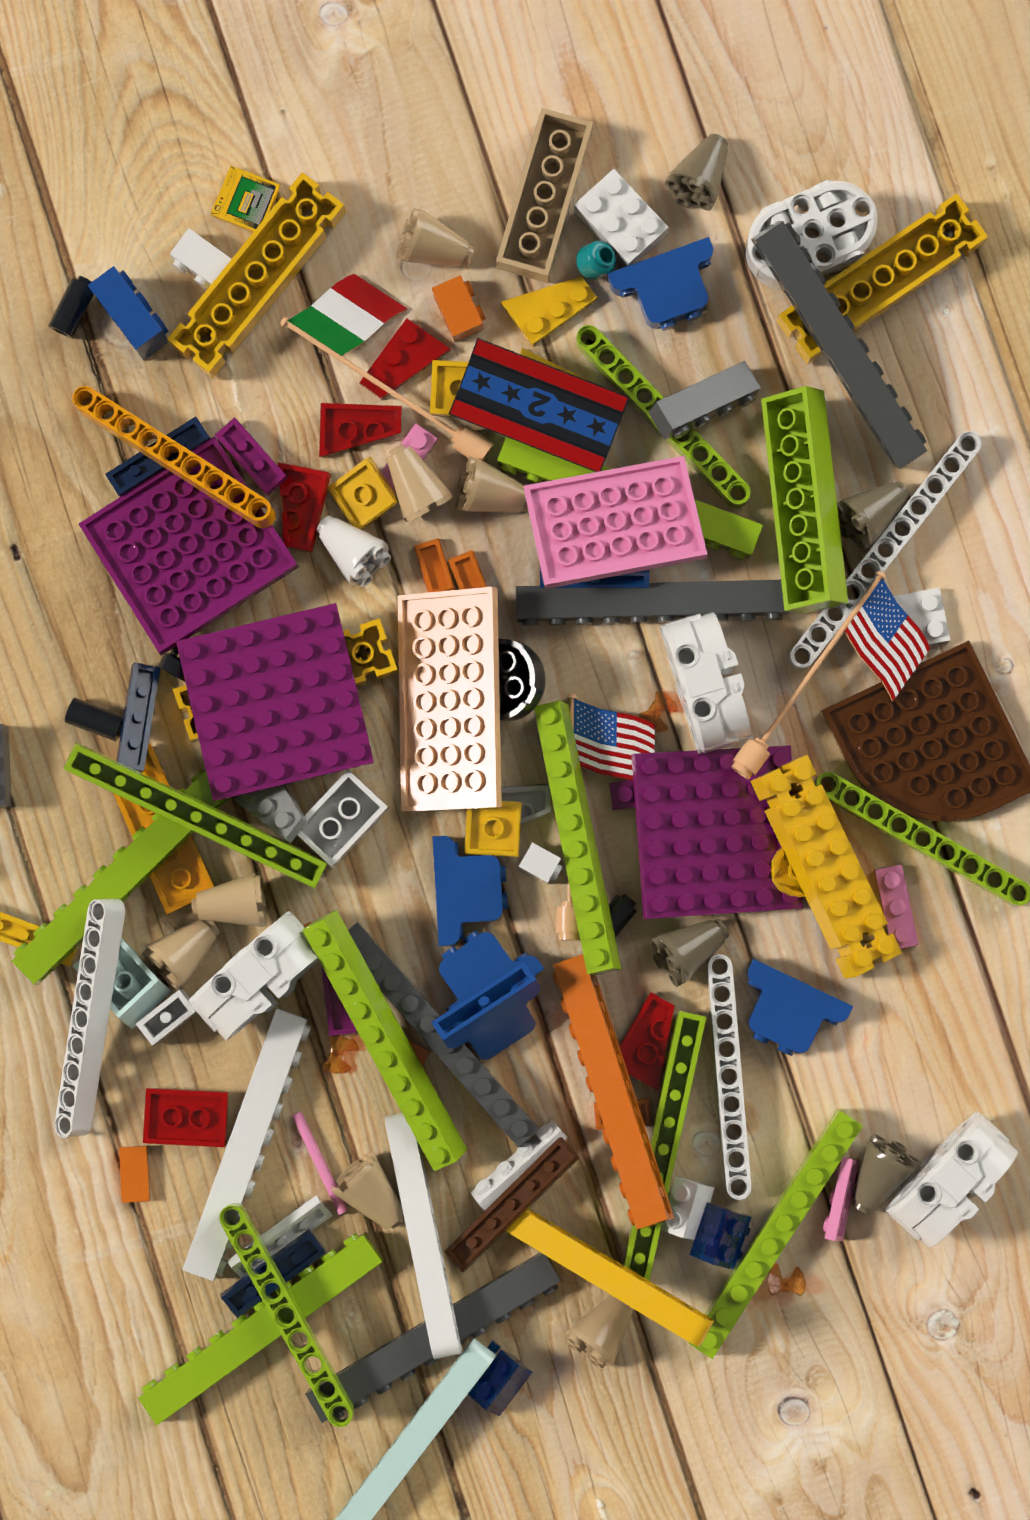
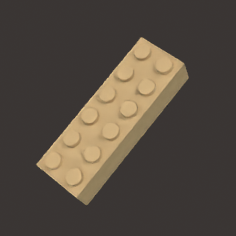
[496,107,593,283]

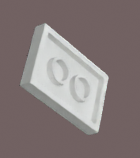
[893,587,950,645]

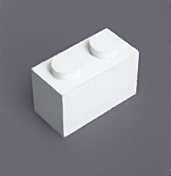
[170,228,231,290]
[519,842,563,884]
[136,989,197,1046]
[661,1177,714,1241]

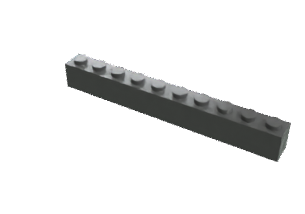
[751,221,927,469]
[516,579,789,626]
[348,922,539,1148]
[305,1252,561,1423]

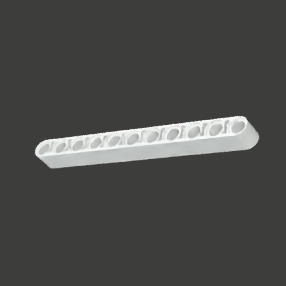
[788,431,982,670]

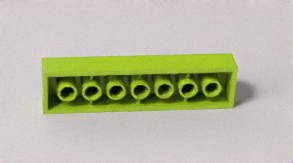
[761,386,848,614]

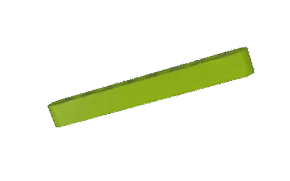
[576,325,751,509]
[814,772,1030,906]
[219,1203,354,1427]

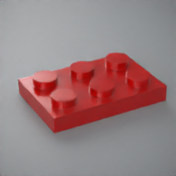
[143,1088,229,1148]

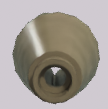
[665,134,728,211]
[837,481,910,550]
[651,919,729,987]
[852,1134,921,1215]

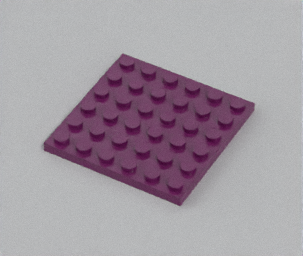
[79,437,299,656]
[176,603,374,802]
[632,745,803,919]

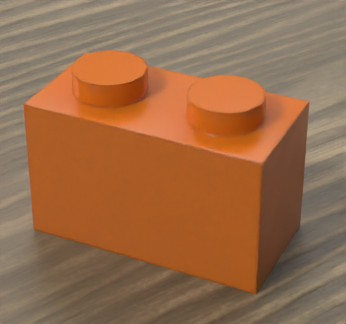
[431,275,486,342]

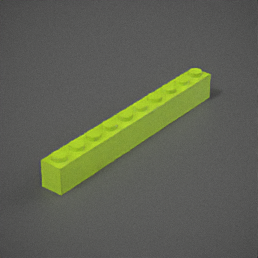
[497,437,763,560]
[534,700,622,976]
[63,742,327,888]
[11,769,229,985]
[302,909,468,1171]
[623,1011,706,1281]
[689,1109,863,1359]
[138,1232,384,1425]

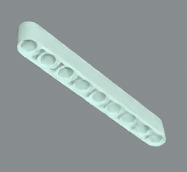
[335,1338,496,1520]

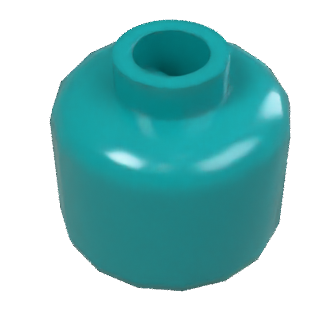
[576,241,616,279]

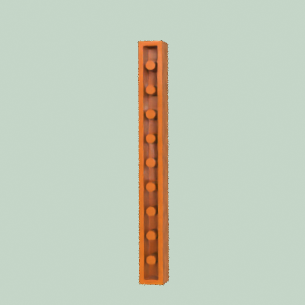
[552,954,675,1230]

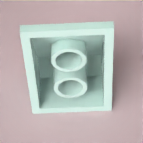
[73,937,172,1029]

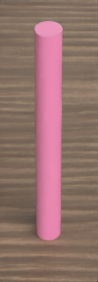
[292,1111,348,1215]

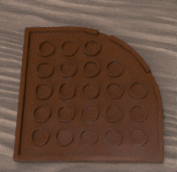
[821,641,1030,822]

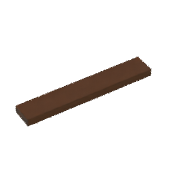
[444,1137,580,1272]

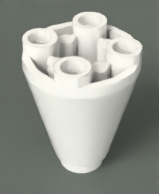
[316,516,391,588]

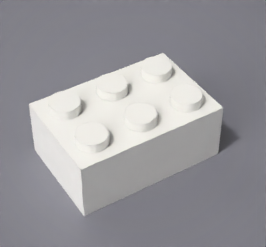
[574,169,669,267]
[297,770,390,868]

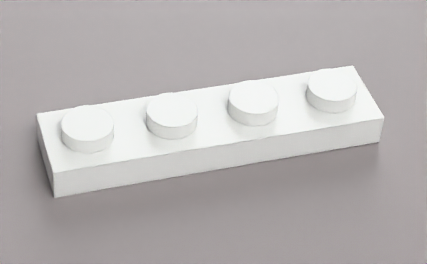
[470,1120,568,1211]
[227,1195,333,1278]

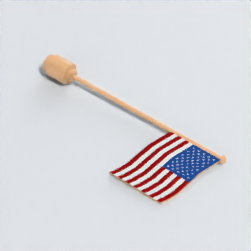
[731,571,930,780]
[556,693,655,941]

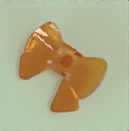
[638,691,678,732]
[323,1035,359,1074]
[767,1263,806,1296]

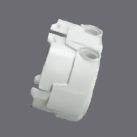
[745,180,878,290]
[660,612,751,754]
[188,911,318,1041]
[886,1111,1018,1248]

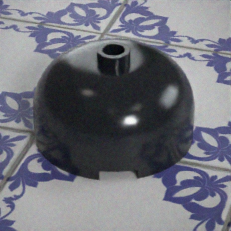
[498,638,546,722]

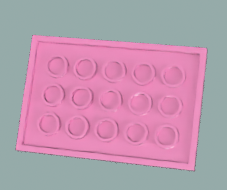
[524,456,707,589]

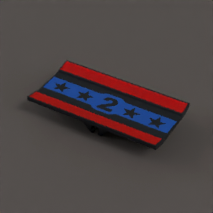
[449,337,630,472]

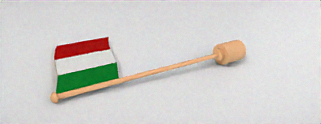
[281,274,494,461]

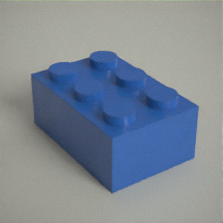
[88,266,169,361]

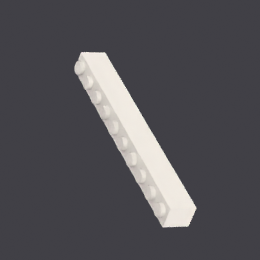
[182,1008,312,1281]

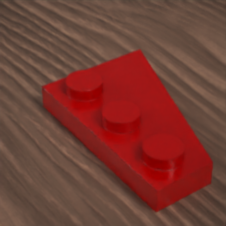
[359,318,450,400]
[319,403,402,457]
[278,462,331,553]
[620,992,675,1091]

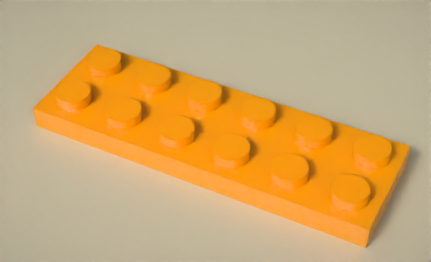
[113,743,214,915]

